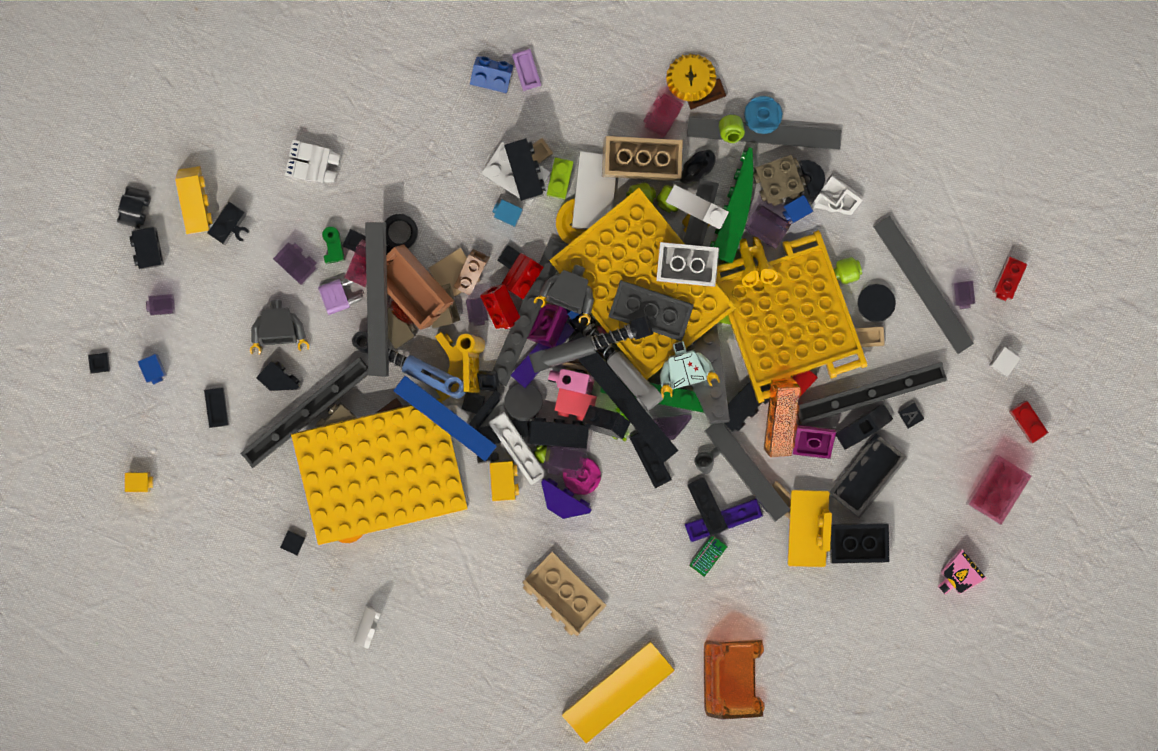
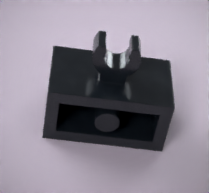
[207,202,250,245]

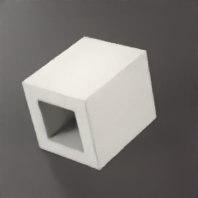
[989,346,1020,377]

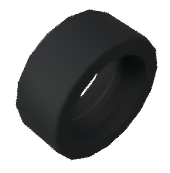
[384,214,418,249]

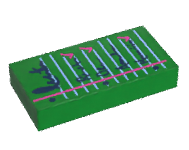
[689,536,727,577]

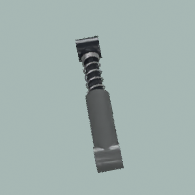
[529,316,653,373]

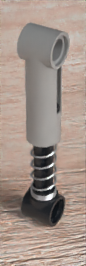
[569,312,663,411]

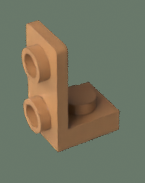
[454,249,490,295]

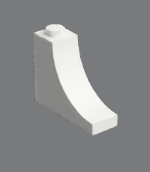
[665,185,729,229]

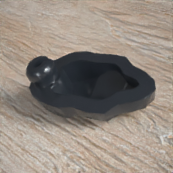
[680,149,716,184]

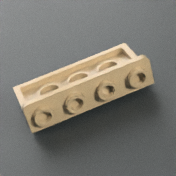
[522,552,607,636]

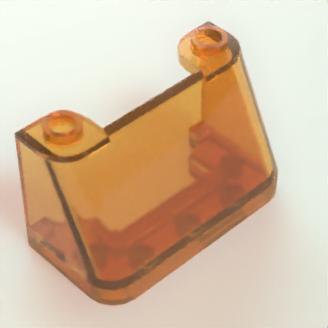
[704,639,765,720]

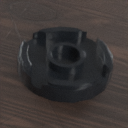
[857,284,896,322]

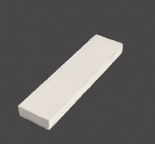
[488,411,547,485]

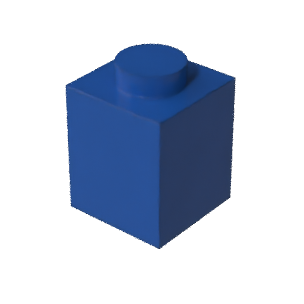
[782,195,814,224]
[138,354,166,385]

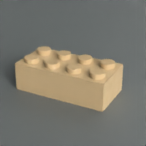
[602,136,683,181]

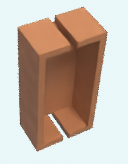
[386,245,454,330]

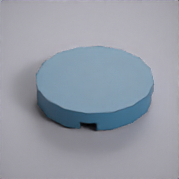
[744,96,783,134]

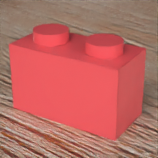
[554,388,597,421]

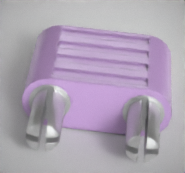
[318,277,361,315]

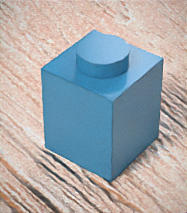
[492,200,523,227]

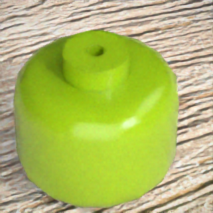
[534,445,555,464]

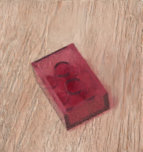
[966,455,1032,525]

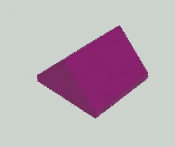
[527,304,569,348]
[792,425,836,459]

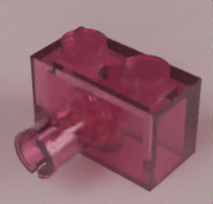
[643,93,684,139]
[344,239,367,287]

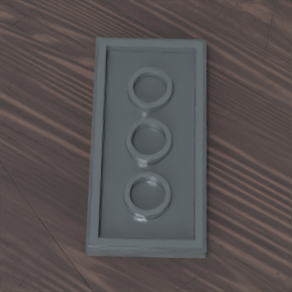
[608,280,694,341]

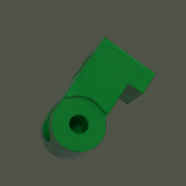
[322,227,345,264]

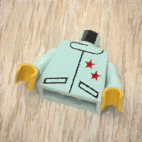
[660,341,720,398]

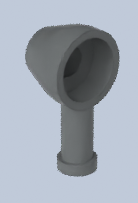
[694,447,720,474]

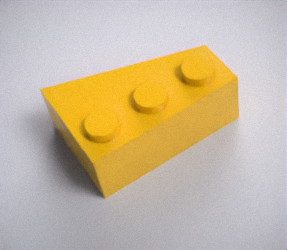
[175,166,213,234]

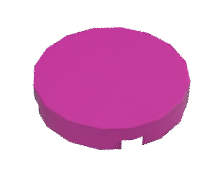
[563,457,601,495]

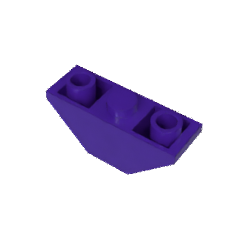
[541,478,592,519]

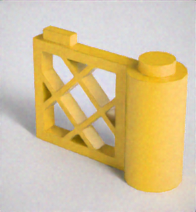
[456,334,485,393]

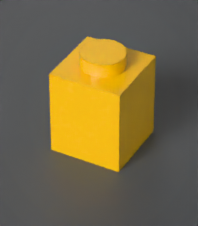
[125,472,154,492]

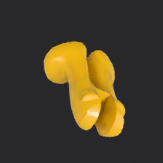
[739,237,778,287]

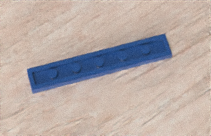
[393,376,497,461]

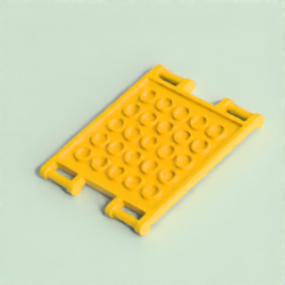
[716,230,867,403]

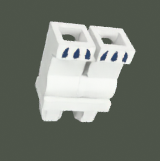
[285,140,341,184]

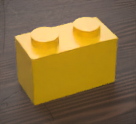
[490,461,519,501]

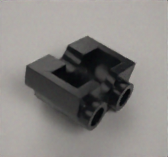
[799,160,825,198]
[117,186,151,229]

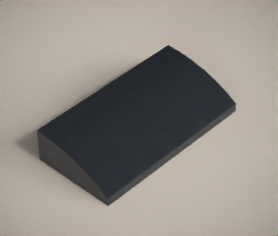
[829,433,908,518]

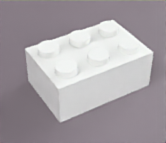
[482,142,551,206]
[657,242,719,287]

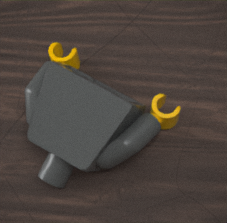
[534,265,594,325]
[249,300,309,355]

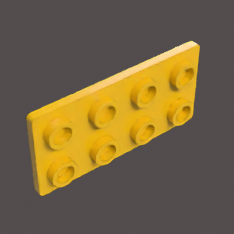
[787,490,832,567]

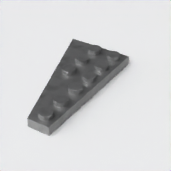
[686,324,730,424]

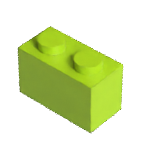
[546,157,574,200]

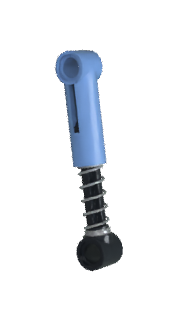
[352,331,466,399]

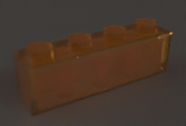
[763,378,801,458]

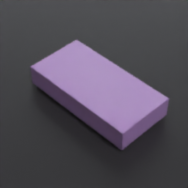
[512,49,541,91]

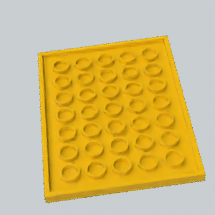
[549,188,736,380]
[291,398,468,545]

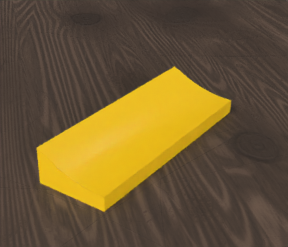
[562,641,675,743]

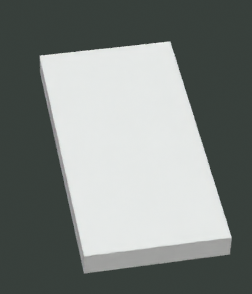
[572,151,616,230]

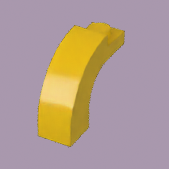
[434,332,463,401]

